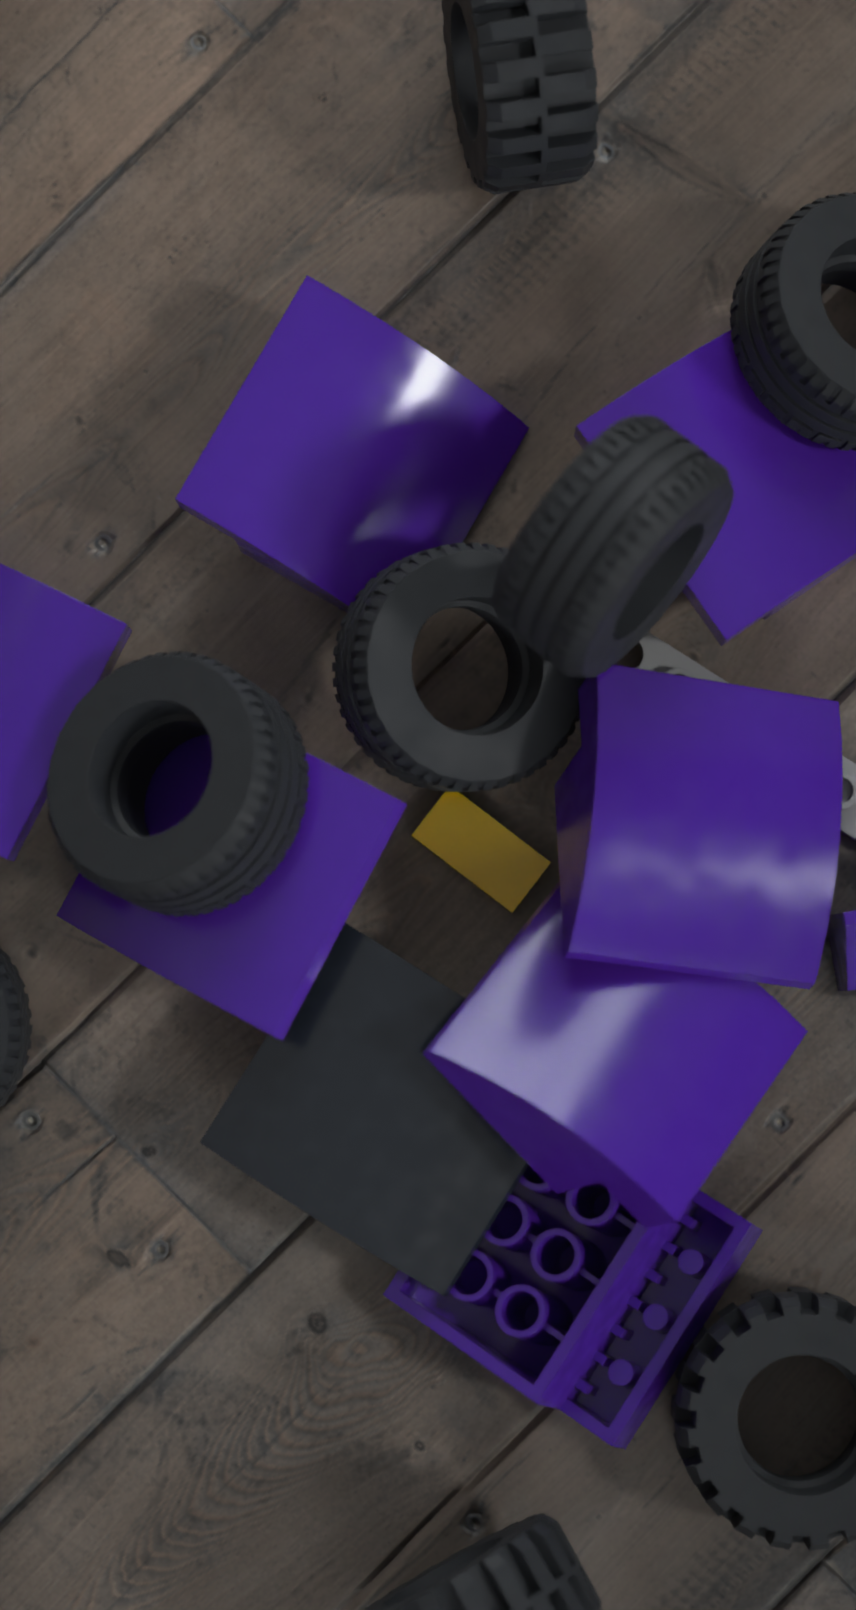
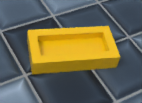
[411,792,551,914]

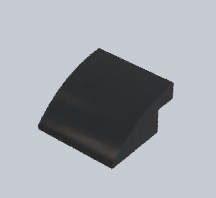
[200,923,529,1296]

